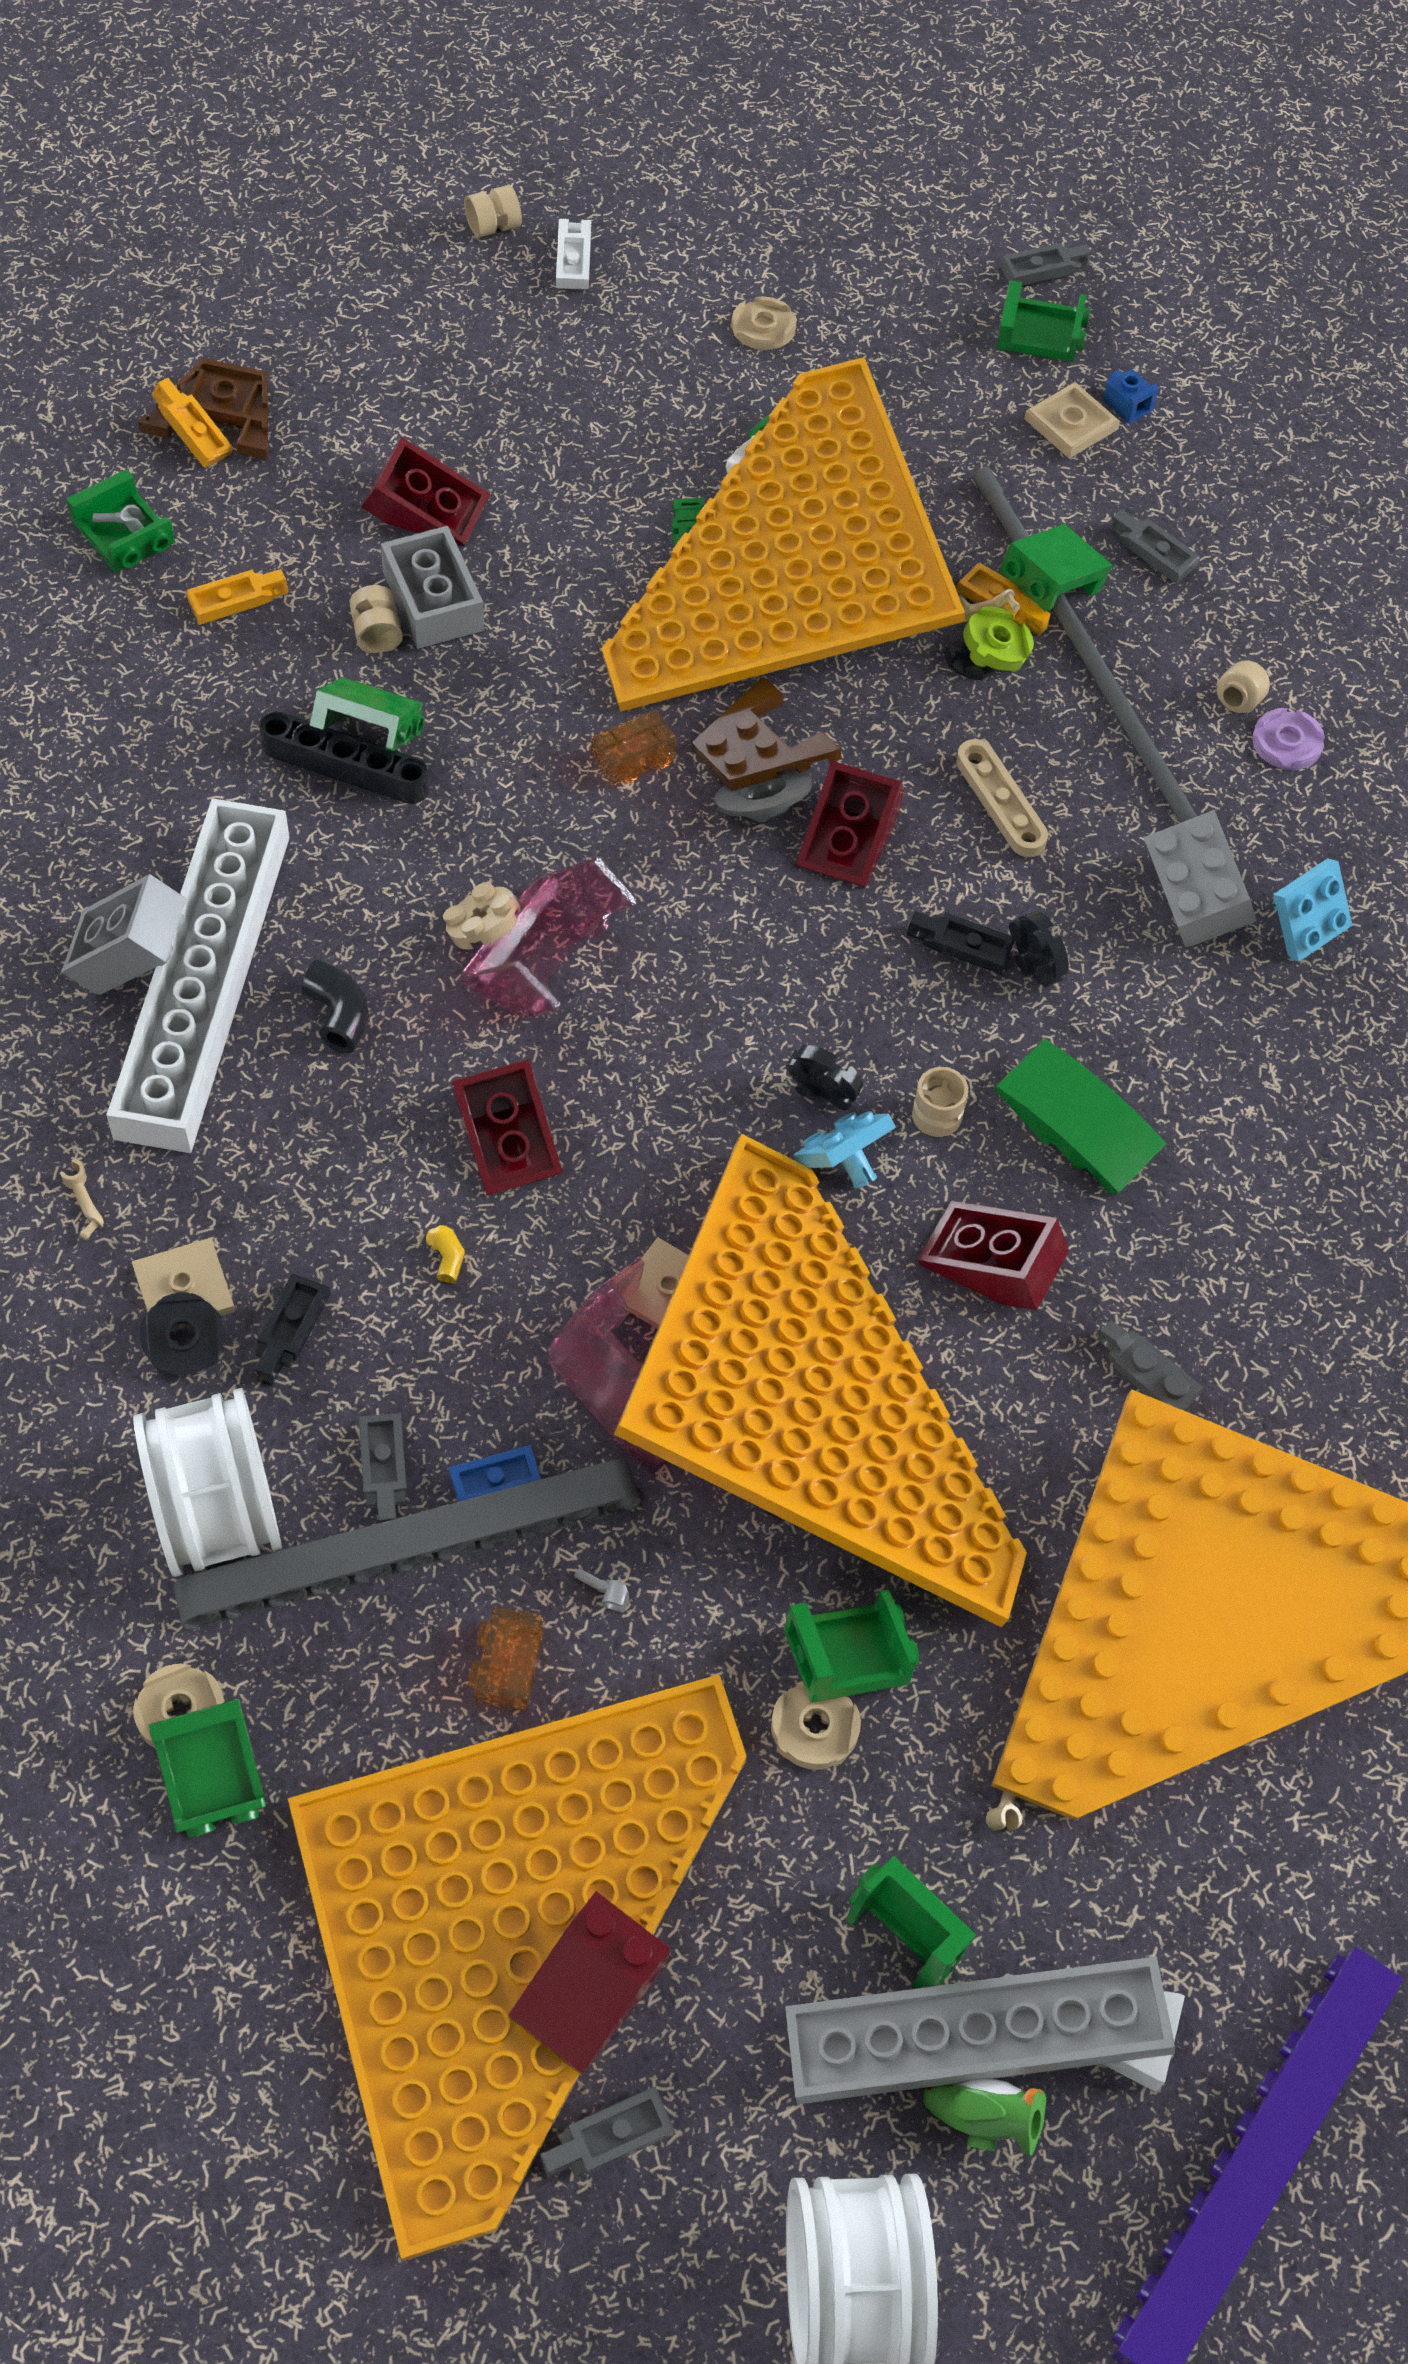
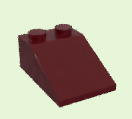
[361,437,490,546]
[796,760,906,888]
[451,1059,563,1196]
[918,1201,1069,1311]
[508,1891,670,2076]

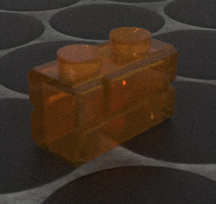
[591,710,676,786]
[468,1607,545,1712]

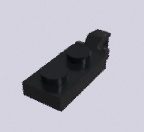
[907,911,1015,975]
[255,1273,331,1386]

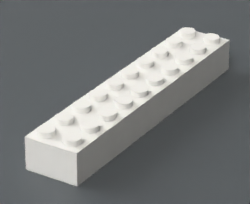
[107,798,289,1153]

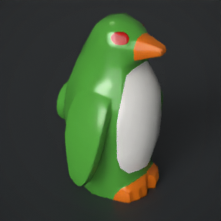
[923,2079,1046,2156]

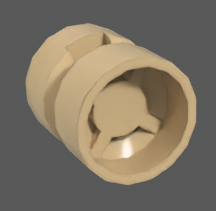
[464,184,522,238]
[349,585,403,653]
[912,1067,968,1137]

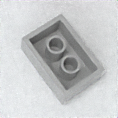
[381,526,484,649]
[1144,810,1257,947]
[61,874,187,995]

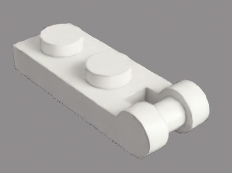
[556,219,591,289]

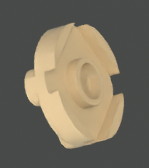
[443,882,520,949]
[133,1664,225,1749]
[771,1681,861,1770]

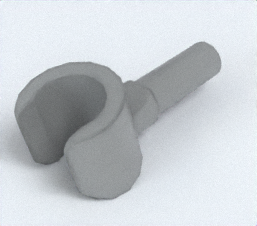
[93,505,145,533]
[574,1568,629,1613]

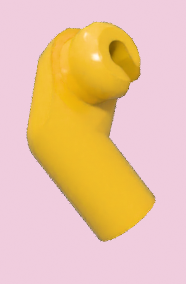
[426,1225,465,1284]

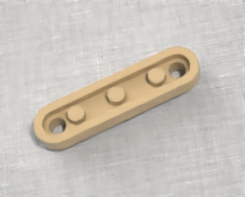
[956,739,1048,857]

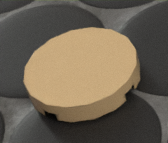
[731,296,797,350]

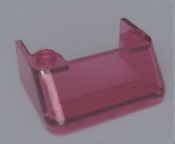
[460,857,638,1018]
[548,1257,666,1467]

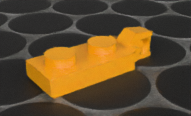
[152,378,233,468]
[957,563,1050,636]
[186,569,288,625]

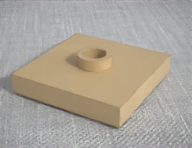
[1024,382,1120,459]
[612,1237,689,1329]
[132,1238,235,1329]

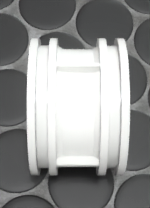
[133,1388,282,1577]
[786,2174,938,2364]

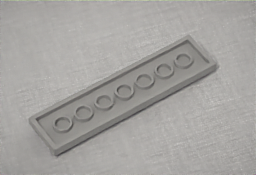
[785,1956,1175,2104]

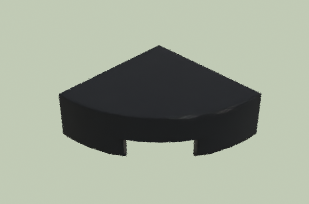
[944,647,984,680]

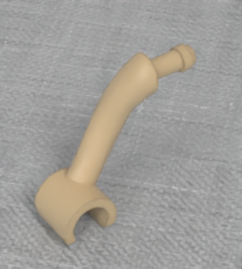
[959,589,1020,622]
[60,1159,104,1240]
[986,1791,1022,1831]

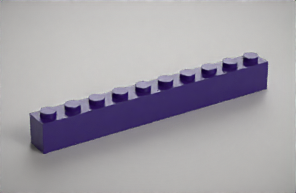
[1111,1946,1404,2364]

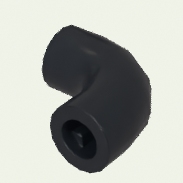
[302,959,369,1053]

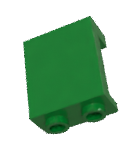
[996,280,1091,362]
[66,469,175,573]
[1000,524,1113,611]
[310,677,425,751]
[784,1590,919,1703]
[149,1698,266,1838]
[846,1856,976,1989]

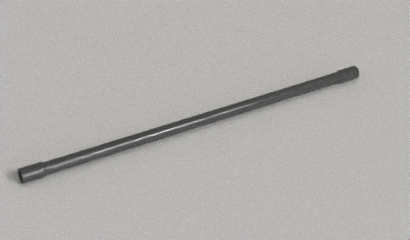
[973,467,1197,823]

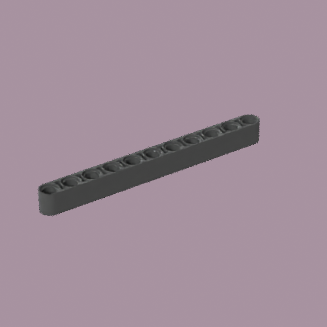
[173,1459,641,1630]

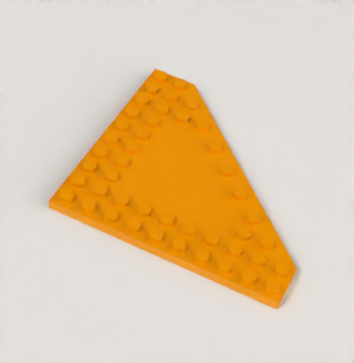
[602,357,965,712]
[614,1134,1027,1627]
[991,1390,1408,1820]
[288,1674,747,2262]

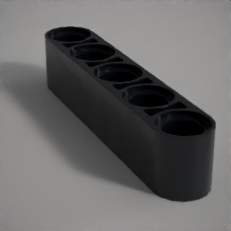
[259,711,429,804]

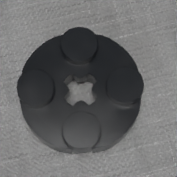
[1009,911,1069,988]
[785,1045,863,1110]
[140,1292,225,1377]

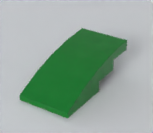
[993,1039,1167,1196]

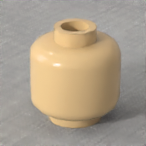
[1217,660,1270,713]

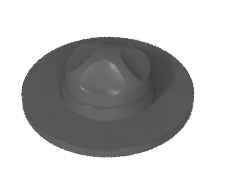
[715,768,813,822]

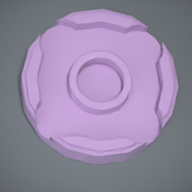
[1252,708,1325,770]

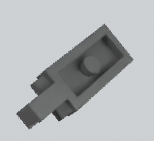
[1000,243,1092,286]
[1109,509,1200,584]
[1097,1320,1204,1411]
[359,1413,407,1523]
[540,2086,675,2178]

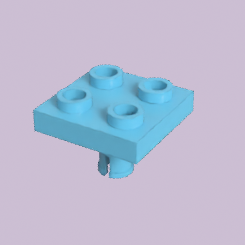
[1273,858,1352,962]
[793,1111,896,1189]

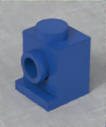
[1103,369,1159,424]

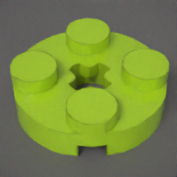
[963,606,1034,672]

